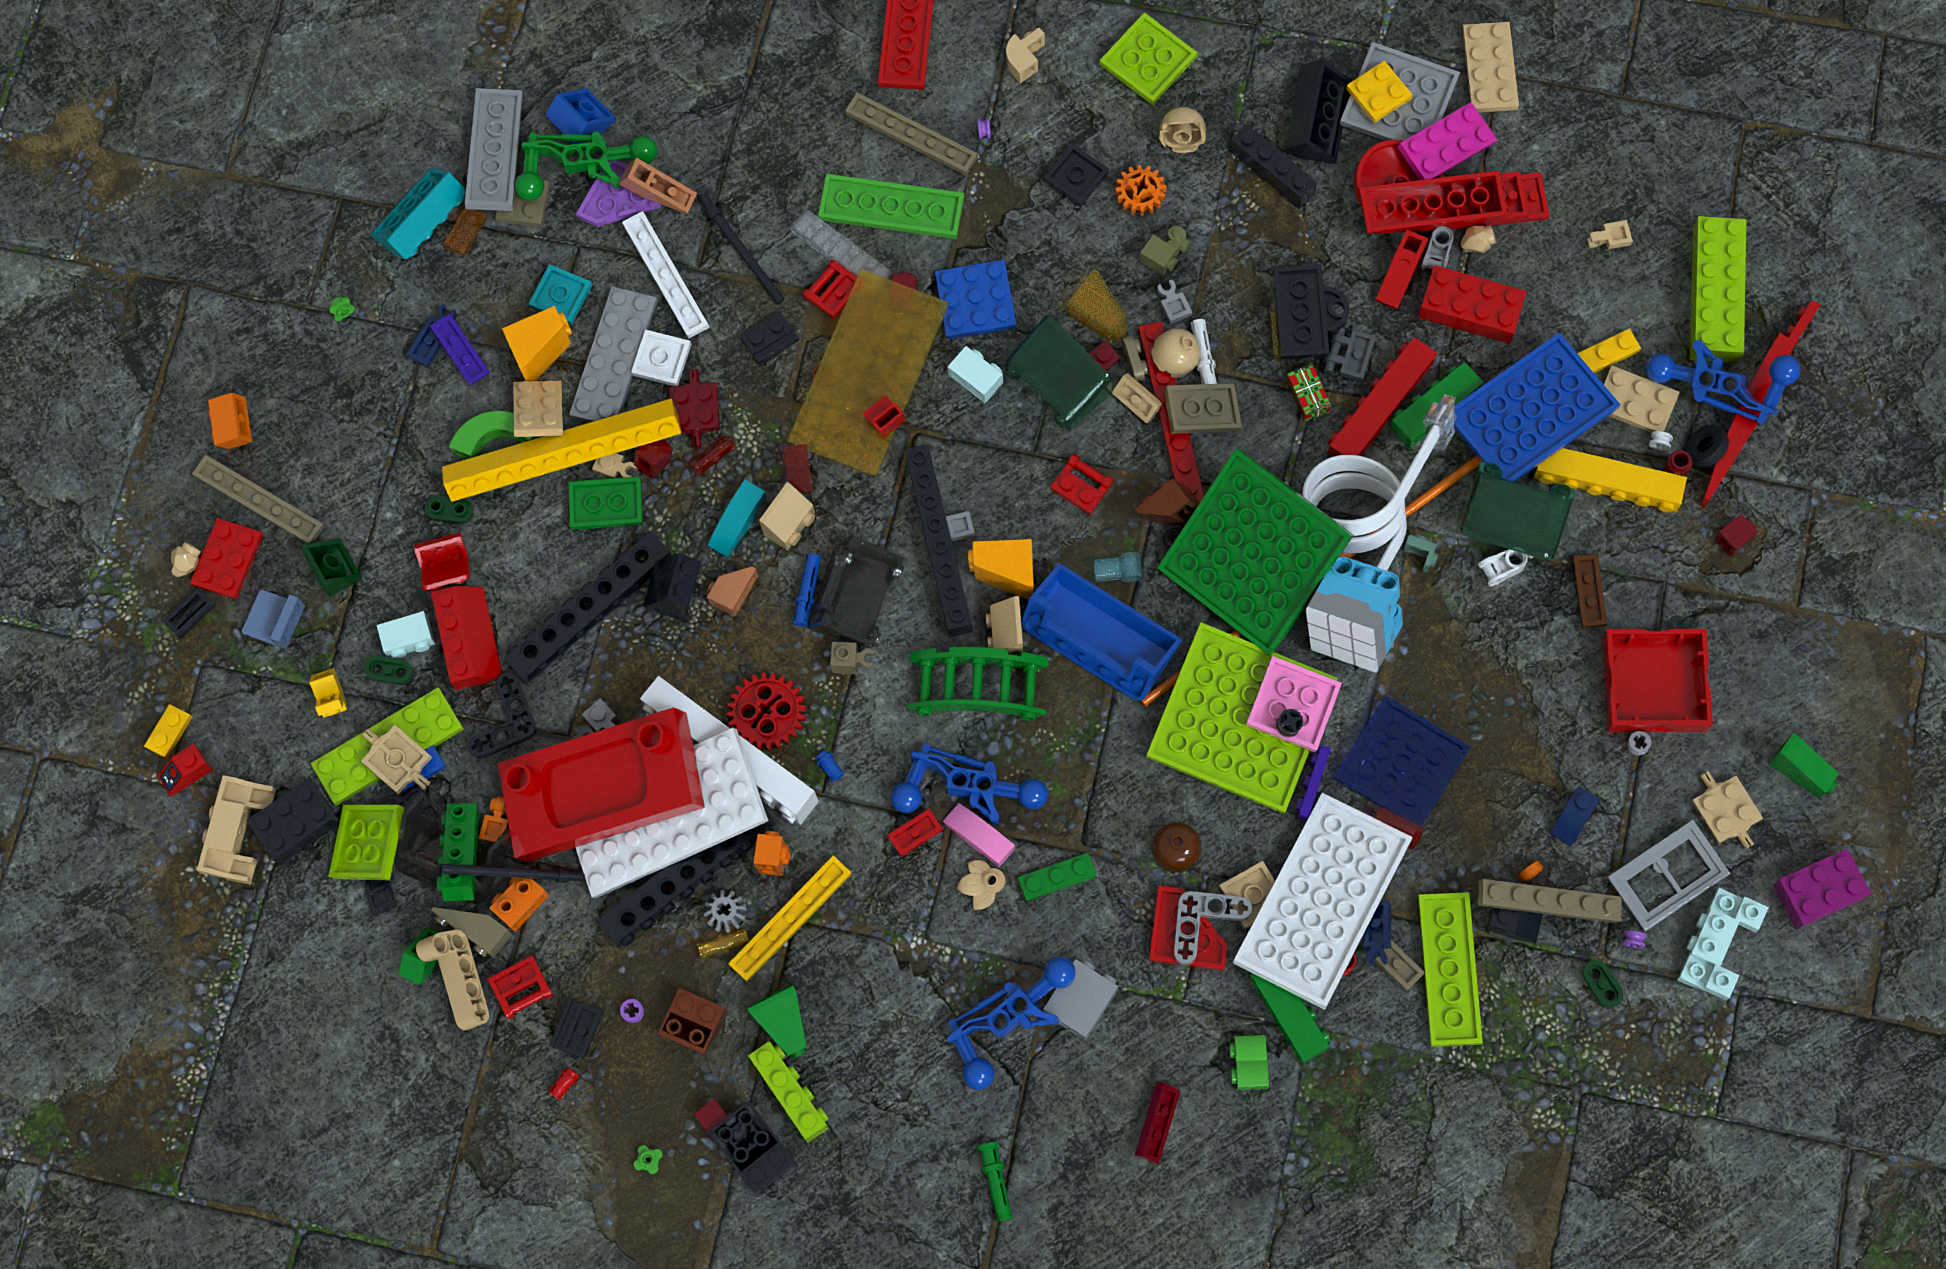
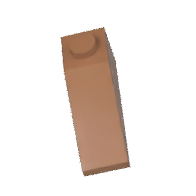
[618,158,697,214]

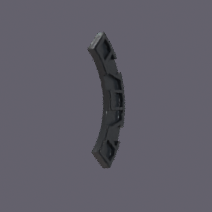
[365,785,433,917]

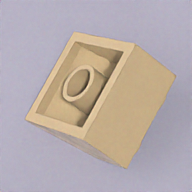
[759,482,815,551]
[986,596,1023,656]

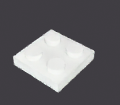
[631,330,691,386]

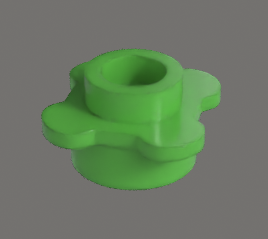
[329,297,355,321]
[634,1145,663,1174]

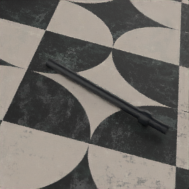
[697,193,785,305]
[439,864,586,883]

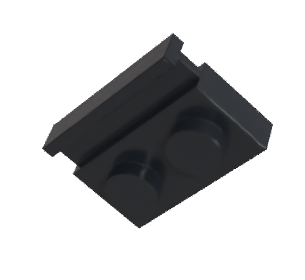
[740,311,799,366]
[549,999,604,1060]

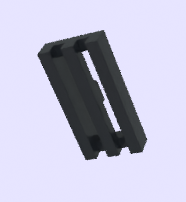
[163,588,216,639]

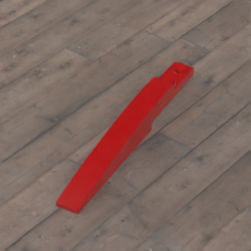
[1700,300,1820,508]

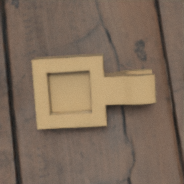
[1587,220,1633,249]

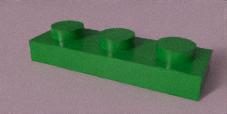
[1018,853,1097,902]

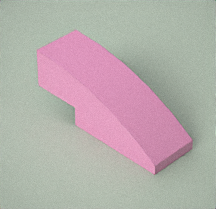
[943,803,1015,868]

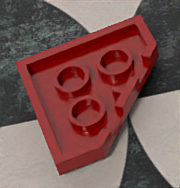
[1149,886,1228,971]

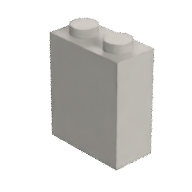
[1043,959,1119,1041]

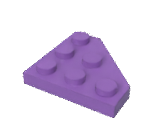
[576,160,662,227]

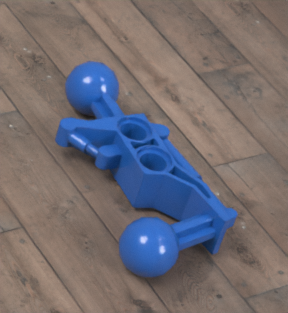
[1645,340,1801,424]
[891,743,1049,825]
[947,956,1076,1090]

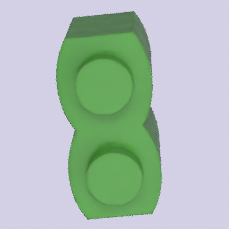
[1229,1035,1269,1090]

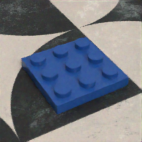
[935,260,1017,339]

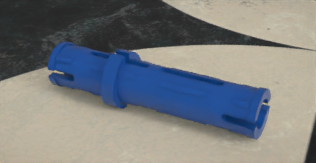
[792,553,821,627]

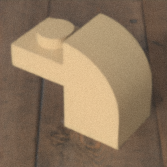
[1006,28,1045,84]

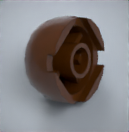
[1152,822,1202,873]

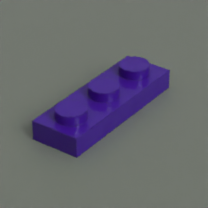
[429,314,490,387]
[1295,745,1331,822]

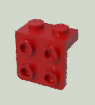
[414,532,470,590]

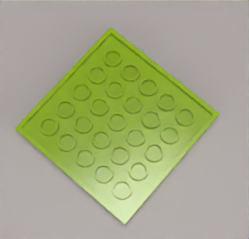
[1146,622,1338,814]

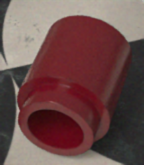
[1664,450,1692,477]

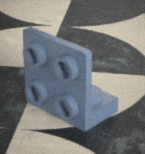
[242,590,305,649]

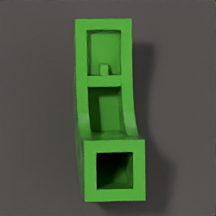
[449,411,537,460]

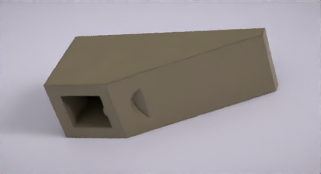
[431,907,512,958]

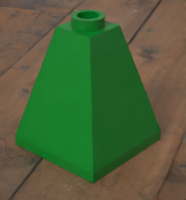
[747,984,807,1059]

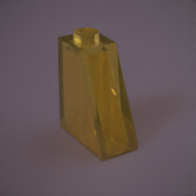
[1066,269,1128,344]

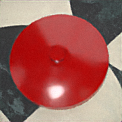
[1354,140,1444,207]

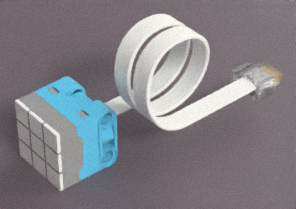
[1302,394,1457,673]

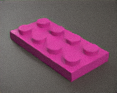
[1397,102,1497,180]

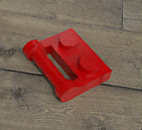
[801,259,864,320]
[1050,453,1115,515]
[488,955,554,1020]

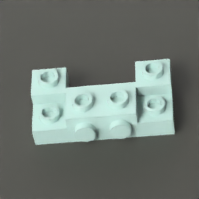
[1677,888,1769,1001]

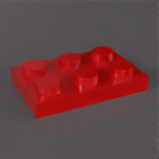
[190,518,263,600]

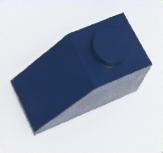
[1549,786,1600,847]

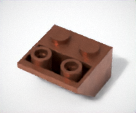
[1135,478,1200,526]
[658,988,728,1055]

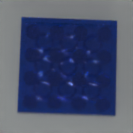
[1333,695,1471,831]

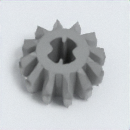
[704,890,747,933]

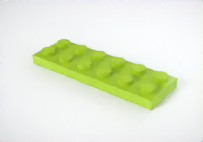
[310,687,464,806]
[1418,892,1483,1047]

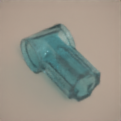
[1093,552,1143,582]

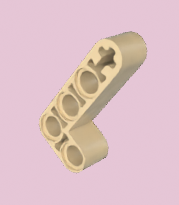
[416,930,489,1030]

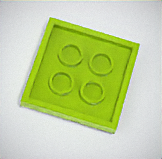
[1100,12,1198,105]
[328,805,405,880]

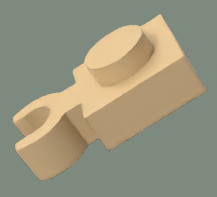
[592,453,638,479]

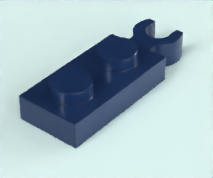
[406,304,457,368]
[1364,900,1391,966]

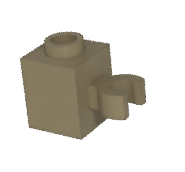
[830,642,875,674]

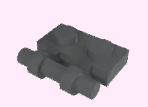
[1323,328,1376,382]

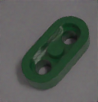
[425,496,474,525]
[364,656,414,685]
[1582,960,1624,1008]

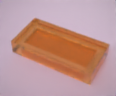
[443,207,487,256]

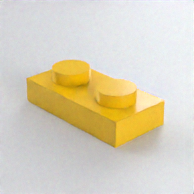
[144,704,193,759]

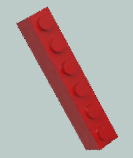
[1328,337,1437,457]

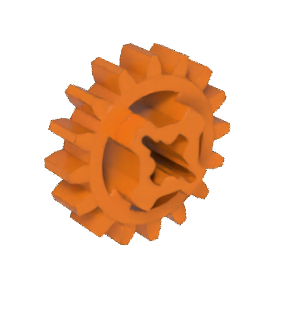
[1115,165,1166,216]

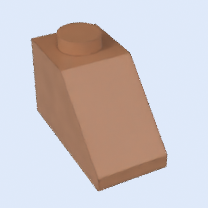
[706,566,758,617]

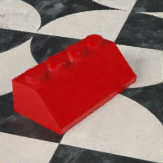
[431,586,502,690]

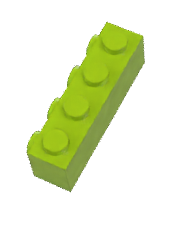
[748,1041,829,1143]

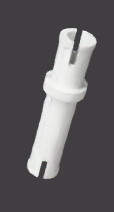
[1190,319,1217,384]

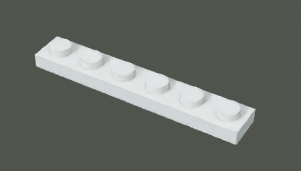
[622,211,709,339]

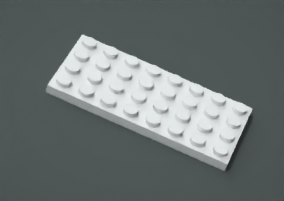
[575,728,768,898]
[1233,793,1412,1010]

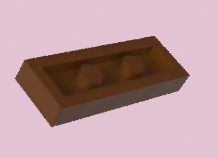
[1572,554,1607,629]

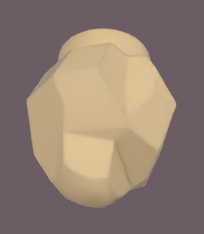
[1461,225,1497,254]
[171,541,201,577]

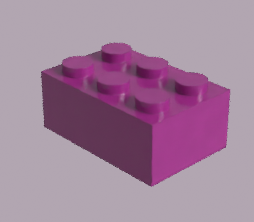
[1773,848,1872,930]

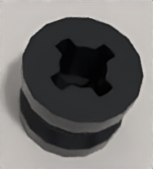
[1276,709,1303,738]

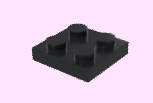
[1044,143,1109,207]

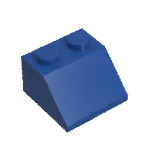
[546,88,617,144]

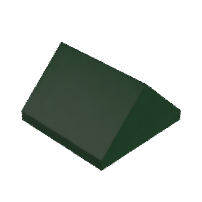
[300,539,362,597]

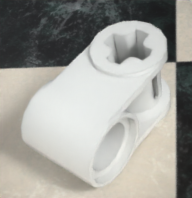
[1478,547,1528,587]

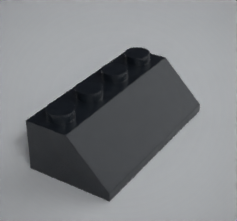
[1285,59,1352,164]

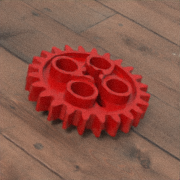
[726,672,807,752]

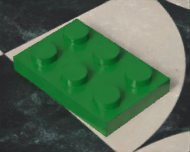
[569,477,643,530]

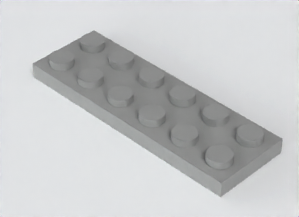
[465,88,523,211]
[569,286,658,423]

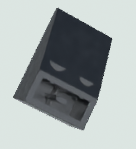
[708,1101,797,1196]

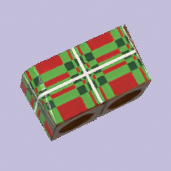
[1287,364,1331,421]

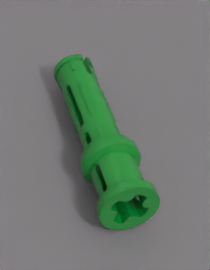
[977,1141,1013,1222]

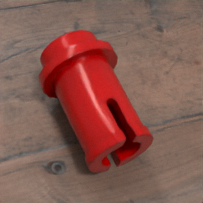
[548,1067,579,1100]

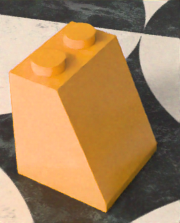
[502,306,572,381]
[968,539,1034,600]

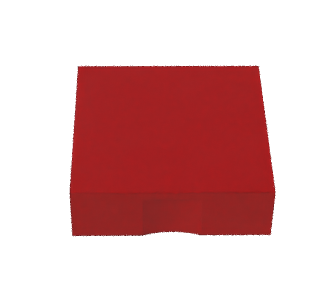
[1602,629,1713,733]

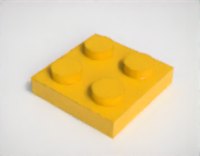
[1346,60,1413,124]

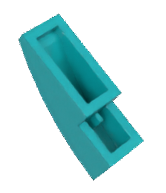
[708,479,767,558]

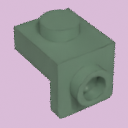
[1403,535,1439,573]

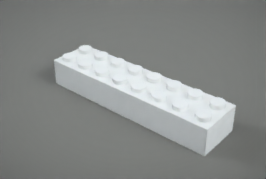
[640,676,818,825]

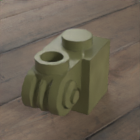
[1140,226,1191,276]

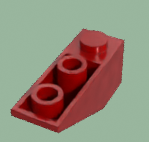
[1375,229,1429,309]

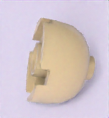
[1159,107,1206,153]
[1151,328,1200,378]

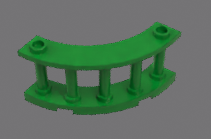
[907,647,1049,721]

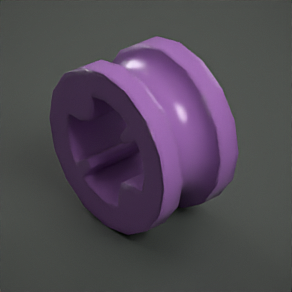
[977,117,991,139]
[1622,930,1647,949]
[620,999,644,1023]

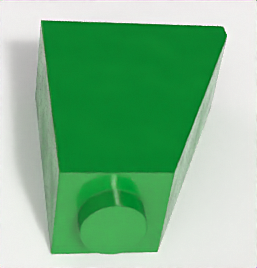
[1769,733,1839,799]

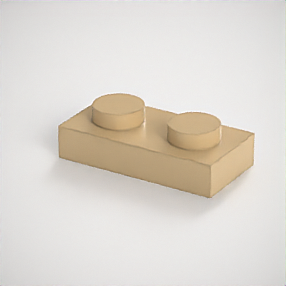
[1112,373,1163,423]

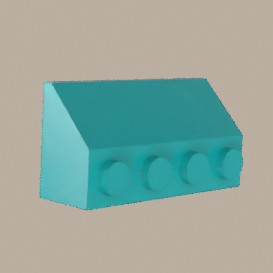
[370,168,466,260]

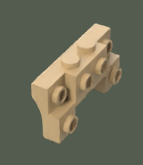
[197,775,276,885]

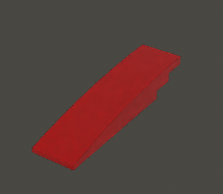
[1359,171,1550,234]

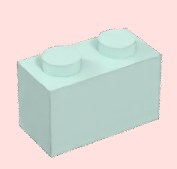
[948,346,1003,403]
[377,611,436,659]

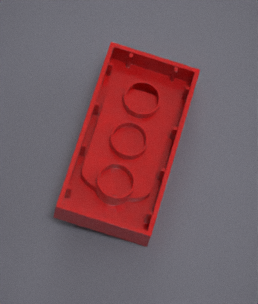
[498,707,705,862]

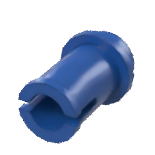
[815,750,845,783]

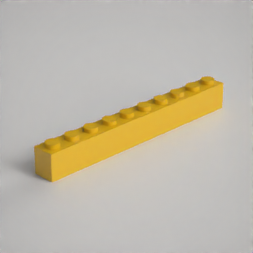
[442,398,681,502]

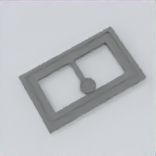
[1607,820,1730,932]

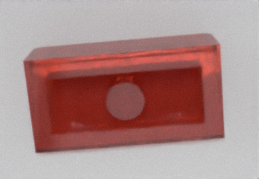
[688,435,735,476]
[1374,807,1424,850]

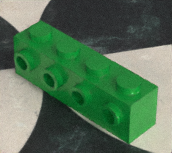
[437,803,479,901]

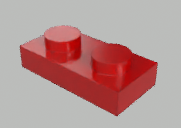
[887,809,943,857]

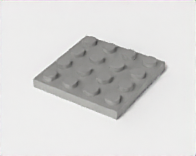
[1340,42,1460,141]

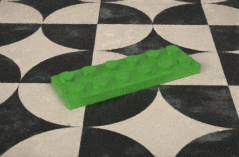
[818,174,965,239]

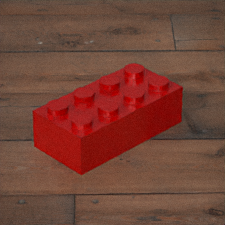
[1418,265,1527,344]

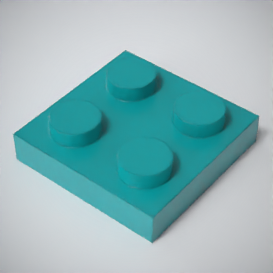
[528,264,592,325]

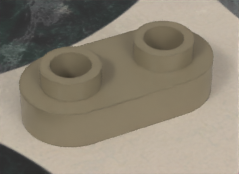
[1122,335,1148,381]

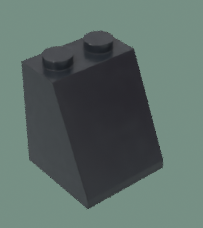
[643,553,701,623]

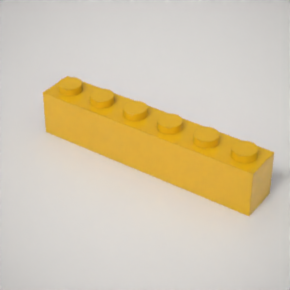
[1533,448,1687,512]

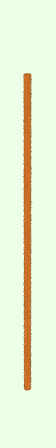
[1141,455,1482,707]

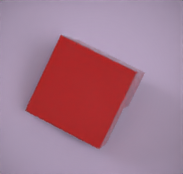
[863,395,906,439]

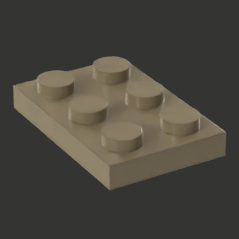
[1164,383,1242,434]

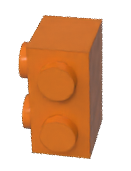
[208,393,252,450]
[754,831,790,876]
[489,878,550,932]

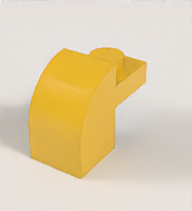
[309,668,347,718]

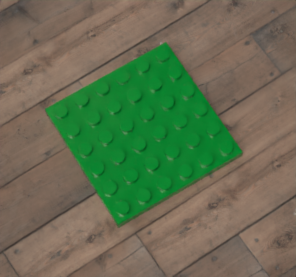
[1157,448,1354,655]

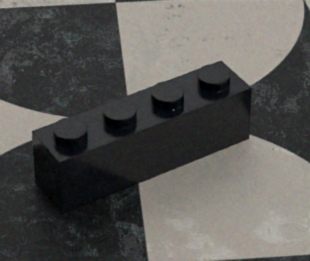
[1230,124,1317,210]

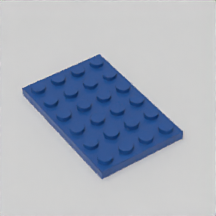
[1449,333,1621,489]

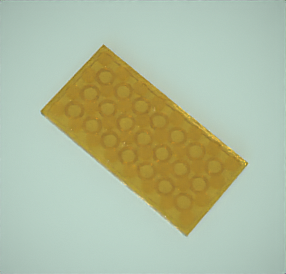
[787,269,949,478]

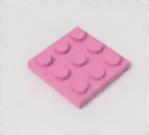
[1246,656,1342,752]

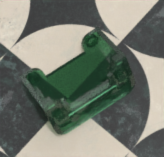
[1005,315,1112,431]
[1460,462,1576,560]

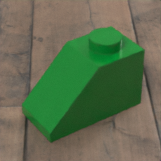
[398,927,440,985]

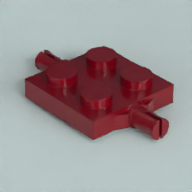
[670,369,720,449]

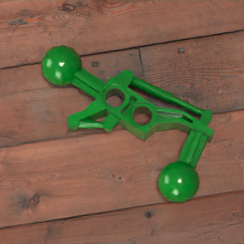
[514,132,658,201]

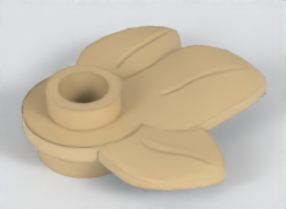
[957,860,1006,910]

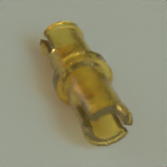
[697,928,749,959]

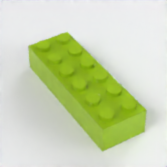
[1690,216,1746,363]

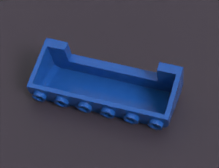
[1021,563,1183,701]

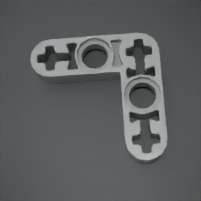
[1174,891,1252,966]

